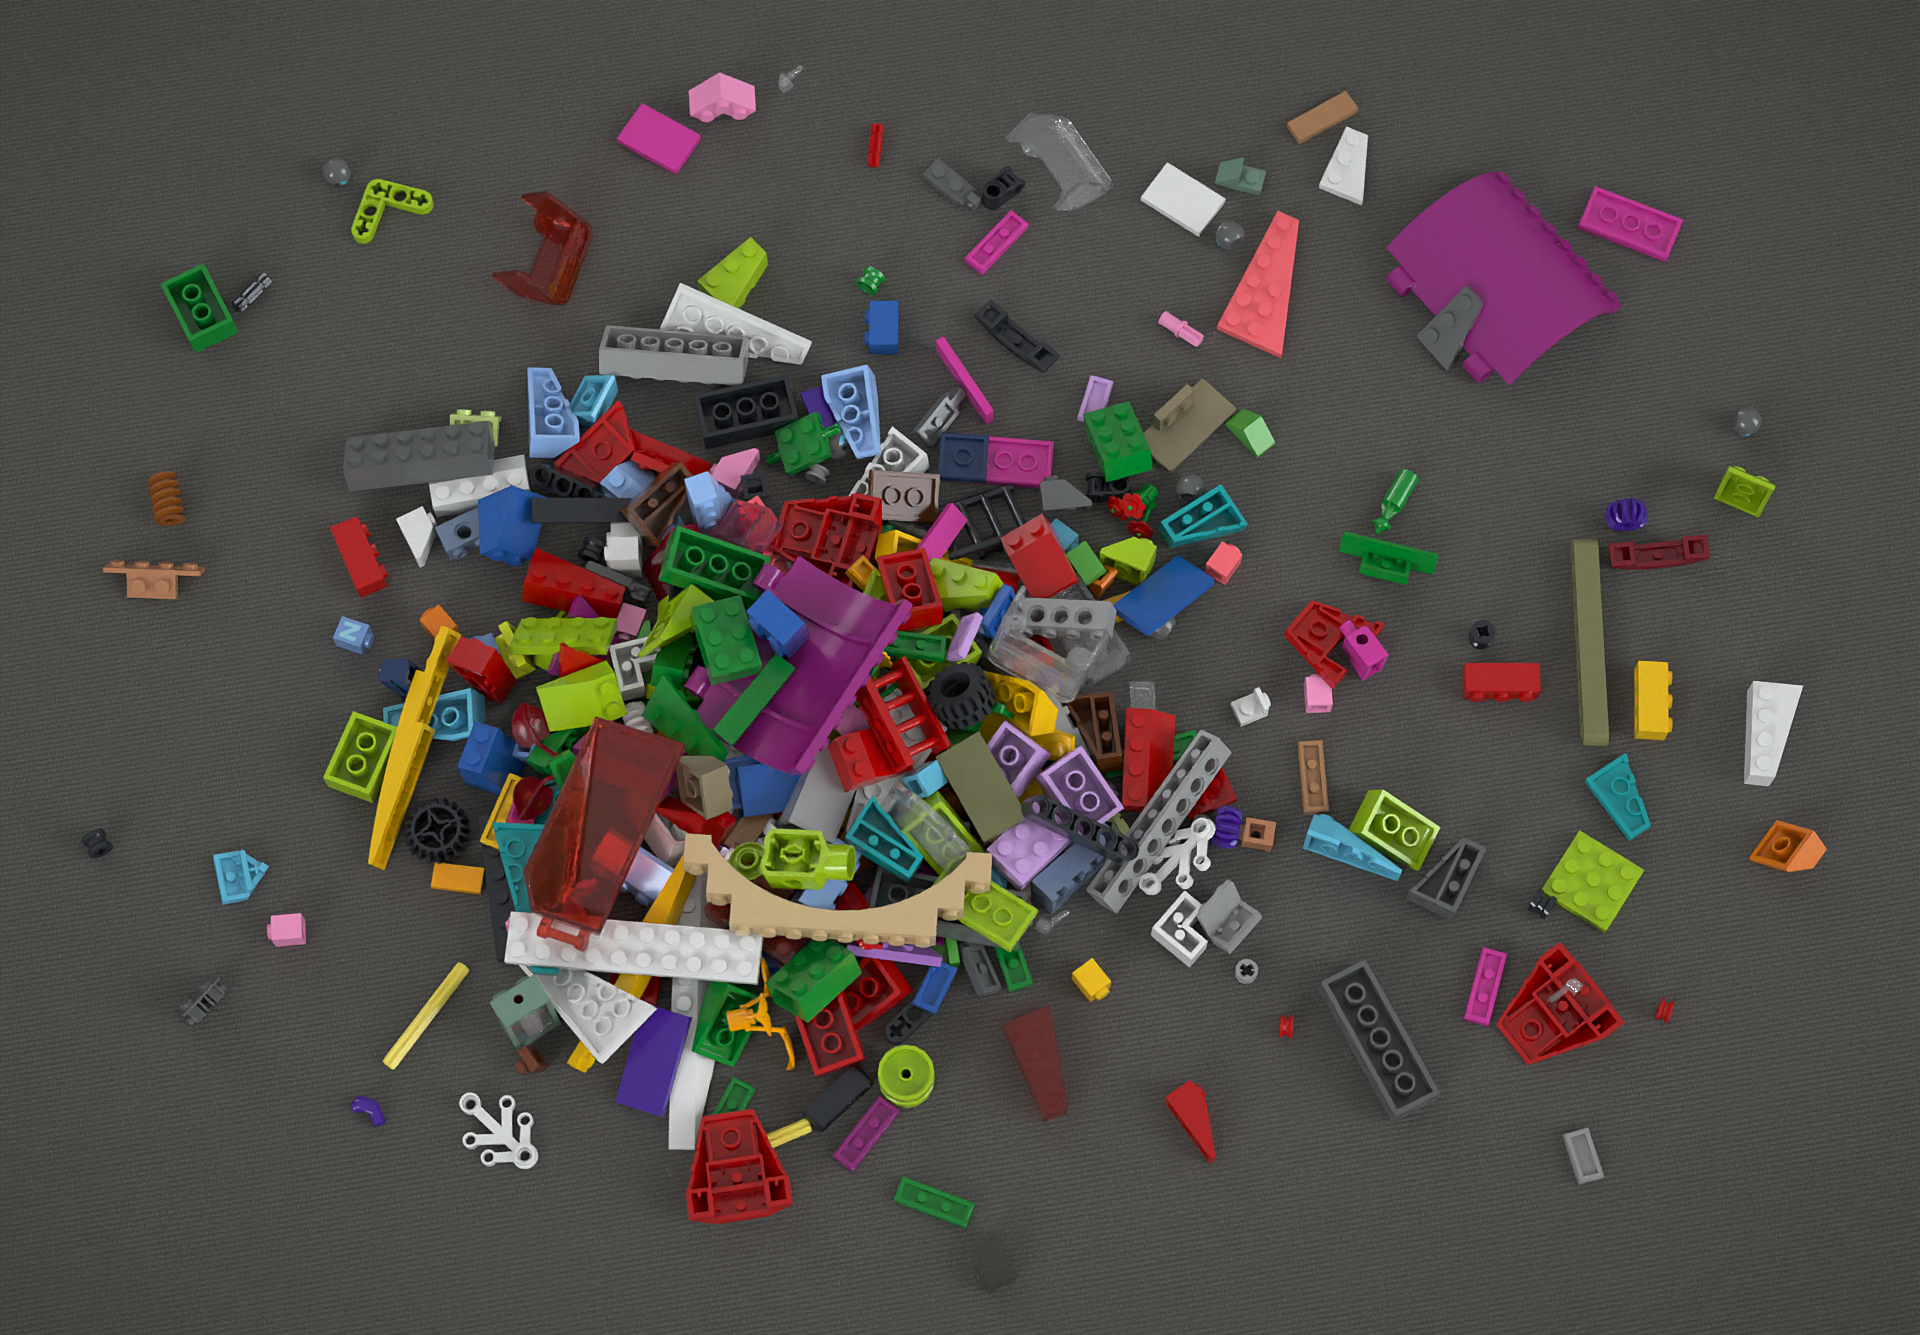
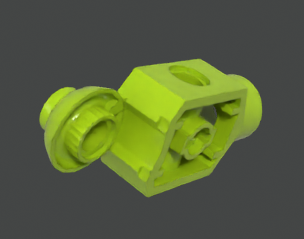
[728,829,856,890]

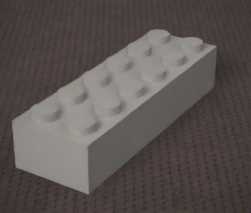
[599,325,749,386]

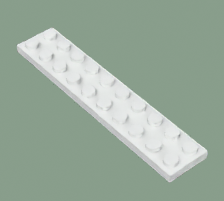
[504,912,763,985]

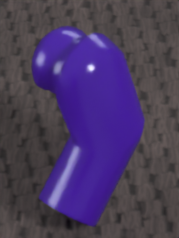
[351,1096,386,1127]

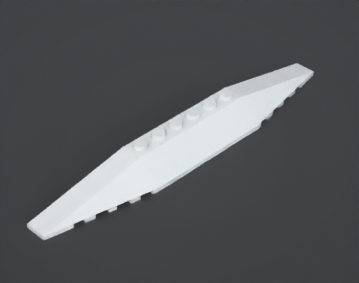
[669,845,728,1150]

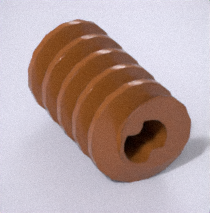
[148,471,186,526]

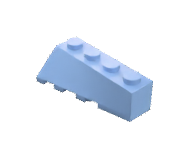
[684,471,738,539]

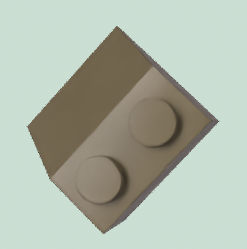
[674,756,733,820]

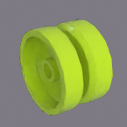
[878,1045,935,1108]

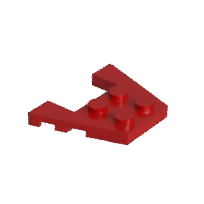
[1284,600,1385,689]

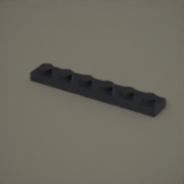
[478,814,516,962]

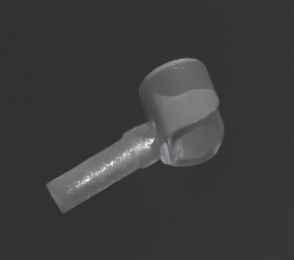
[778,65,804,93]
[1035,910,1069,935]
[1548,978,1583,1003]

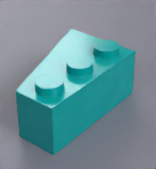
[1157,484,1248,548]
[844,795,923,884]

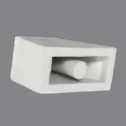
[396,506,437,567]

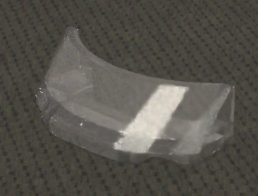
[880,782,970,875]

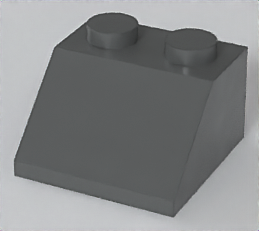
[1038,476,1092,517]

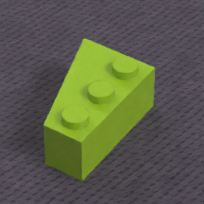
[697,237,768,309]
[930,557,1004,612]

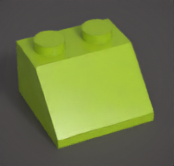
[1099,537,1157,586]

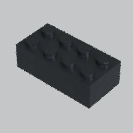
[694,374,798,449]

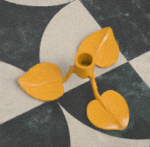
[726,955,795,1070]

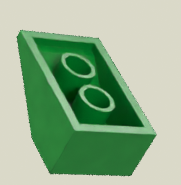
[691,981,769,1067]

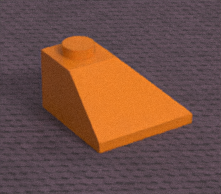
[1749,820,1827,872]

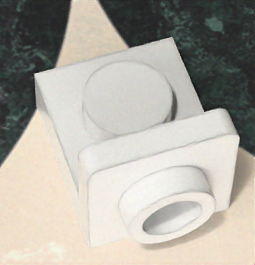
[1230,687,1271,727]

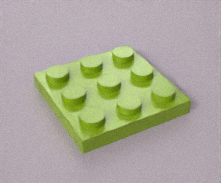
[1542,830,1644,933]

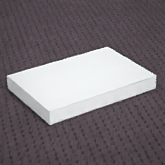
[1141,162,1226,237]

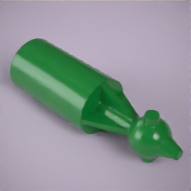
[1372,469,1419,535]

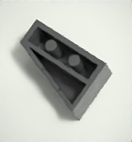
[1406,837,1486,921]

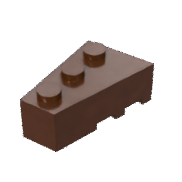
[620,462,692,547]
[1063,691,1123,773]

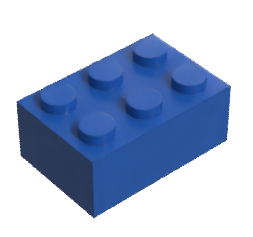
[747,589,810,659]

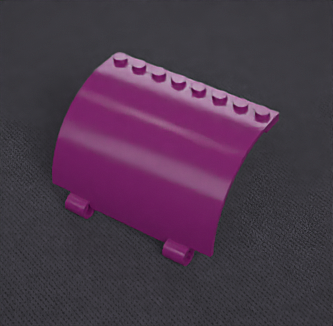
[1386,171,1623,385]
[684,556,913,775]

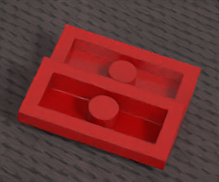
[1188,767,1238,820]

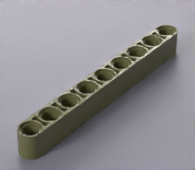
[1570,539,1609,746]

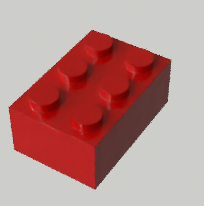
[795,991,867,1077]

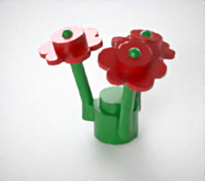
[1107,483,1159,540]

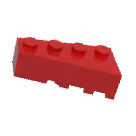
[522,548,626,619]

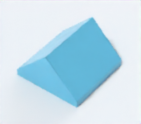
[570,375,618,428]

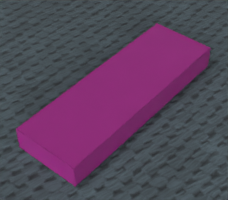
[832,1095,900,1172]

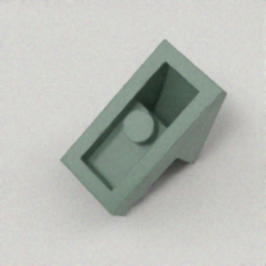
[1215,157,1266,196]

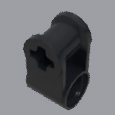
[982,166,1026,210]
[1085,472,1131,503]

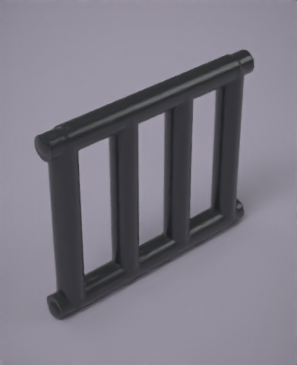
[938,484,1026,561]

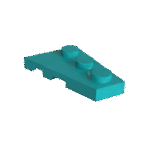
[1585,753,1651,841]

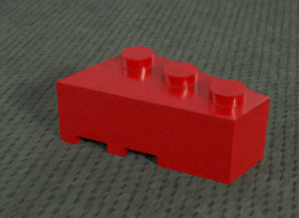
[446,636,517,705]

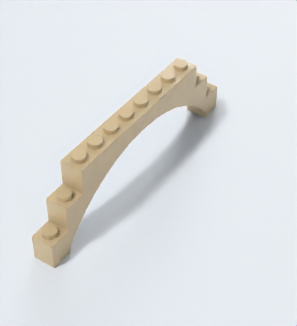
[683,834,992,948]

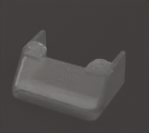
[1005,113,1114,211]
[988,586,1109,703]

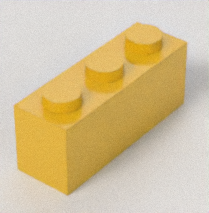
[1634,661,1673,740]

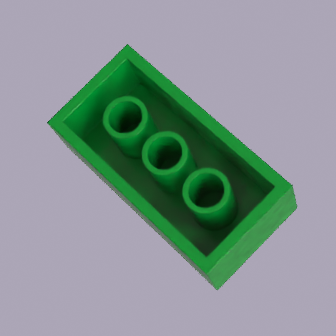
[658,526,771,610]

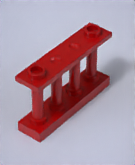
[855,656,951,774]

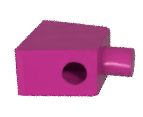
[1339,620,1389,681]

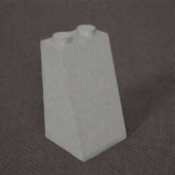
[778,740,855,844]

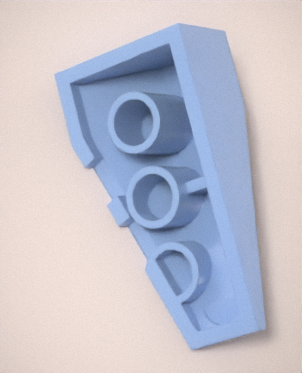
[821,365,881,459]
[527,368,580,458]
[600,460,684,540]

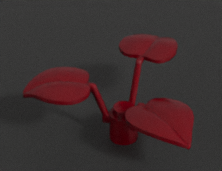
[511,702,559,820]

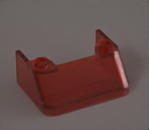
[491,191,593,306]

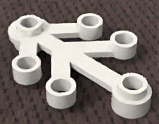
[1139,818,1215,895]
[459,1093,538,1169]

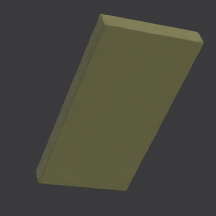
[936,731,1026,843]

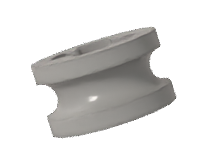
[805,464,829,485]
[1235,959,1258,984]

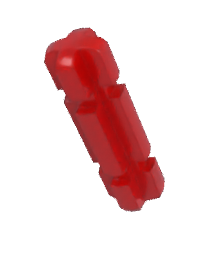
[867,123,884,168]

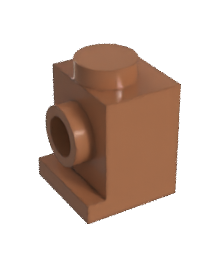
[1238,817,1276,853]

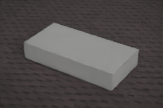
[1562,1128,1604,1185]

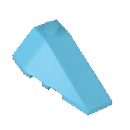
[383,688,486,741]
[1303,814,1402,881]

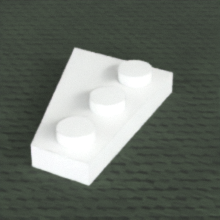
[1319,127,1368,205]

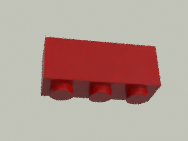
[330,516,389,598]
[1462,663,1541,702]

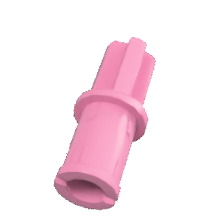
[1158,311,1204,347]

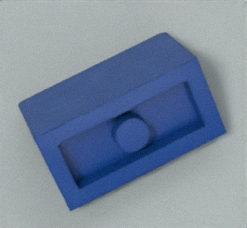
[976,584,1018,639]

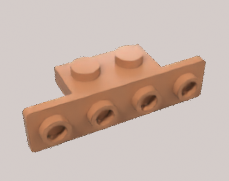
[103,560,205,599]

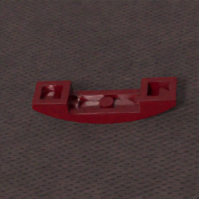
[1608,534,1710,570]

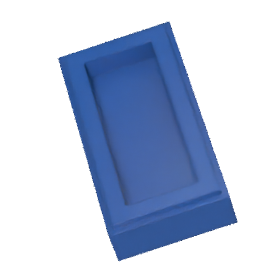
[913,962,957,1015]

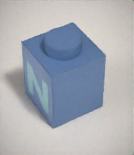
[333,616,374,655]

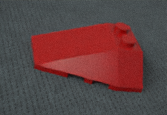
[770,493,882,589]
[1496,942,1625,1065]
[686,1109,793,1224]

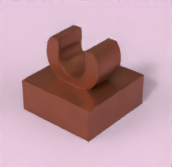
[514,1046,549,1074]

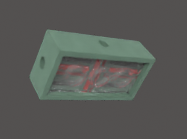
[489,975,561,1051]

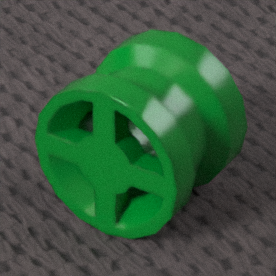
[856,266,885,295]

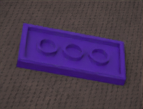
[615,1005,692,1117]

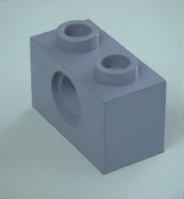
[435,507,480,560]

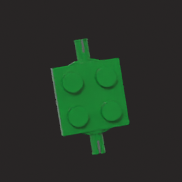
[766,412,842,476]

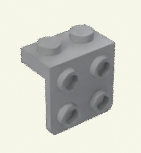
[1197,880,1262,954]

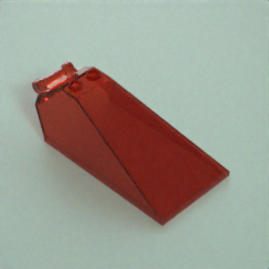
[522,716,686,951]

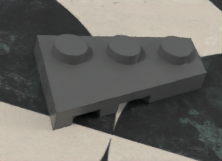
[1416,286,1484,371]

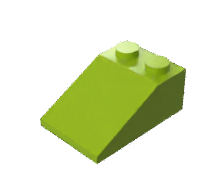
[1714,465,1776,518]
[637,584,714,658]
[536,661,627,732]
[1349,789,1441,871]
[897,790,986,876]

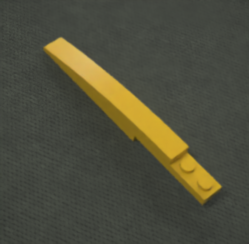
[368,626,461,870]
[567,854,697,1073]

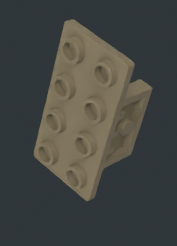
[1144,379,1236,472]

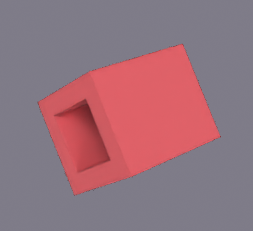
[1205,541,1243,585]

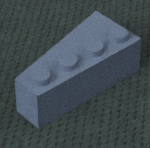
[1031,822,1110,915]

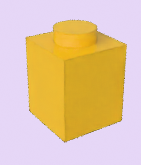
[1072,958,1111,1002]

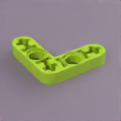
[351,179,434,244]

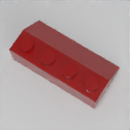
[1121,708,1175,812]

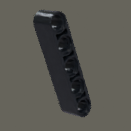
[1021,795,1139,863]

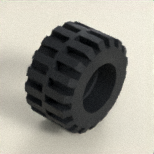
[927,662,996,730]

